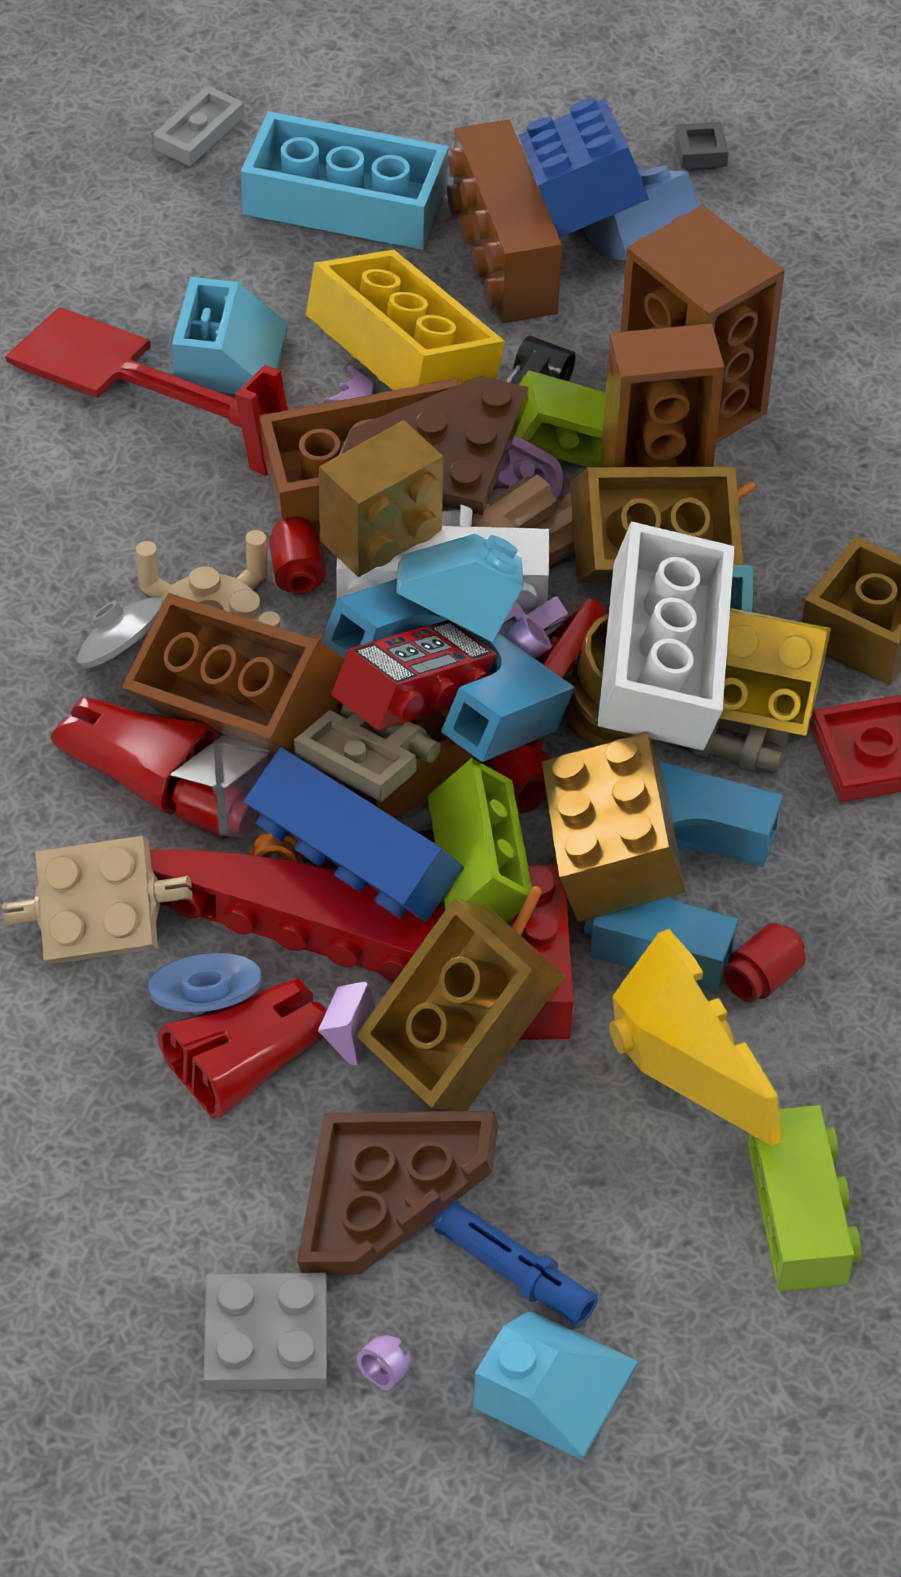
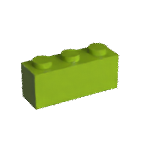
[428,758,532,923]
[747,1105,861,1291]

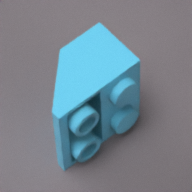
[172,277,288,394]

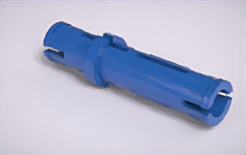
[434,1200,598,1327]

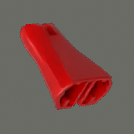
[51,696,219,816]
[157,978,327,1118]

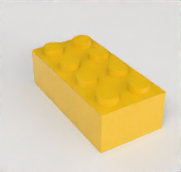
[306,250,505,390]

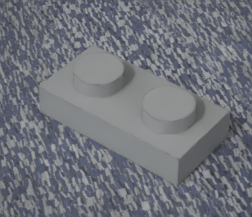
[152,85,245,166]

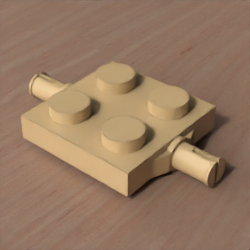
[2,836,192,964]

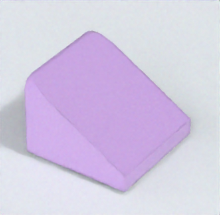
[318,982,375,1066]

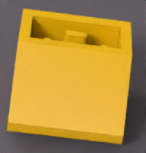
[719,608,831,736]

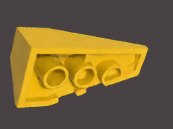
[609,929,782,1146]

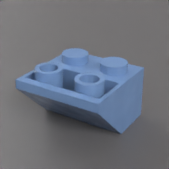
[580,164,699,260]

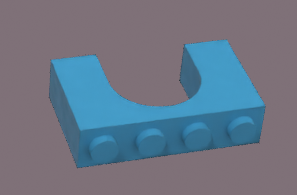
[320,579,575,762]
[584,761,783,992]

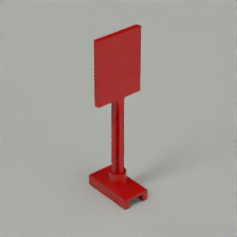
[5,307,288,476]

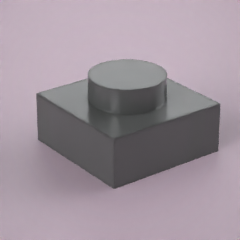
[674,122,728,169]

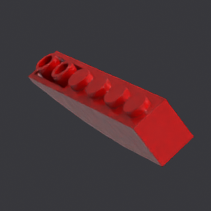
[150,849,445,983]

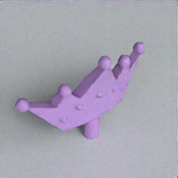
[323,364,373,403]

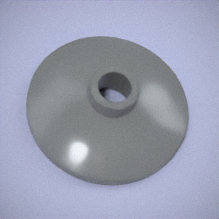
[76,597,163,668]

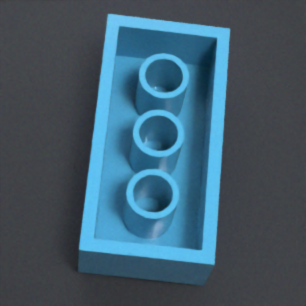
[241,111,449,250]

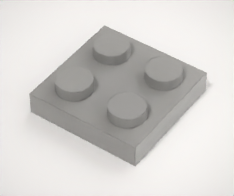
[204,1273,327,1391]

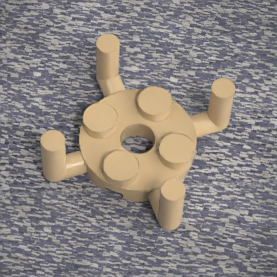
[136,530,280,635]

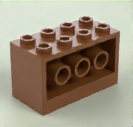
[620,205,785,444]

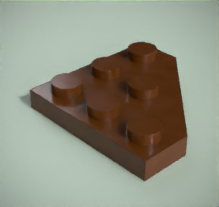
[340,376,528,515]
[297,1111,499,1275]

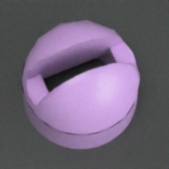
[505,615,552,659]
[357,1336,411,1390]

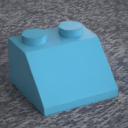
[396,533,524,642]

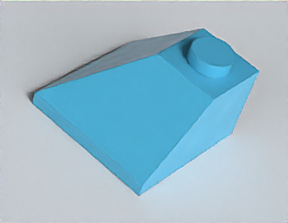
[473,1310,638,1461]

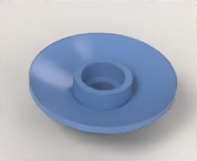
[148,953,262,1015]

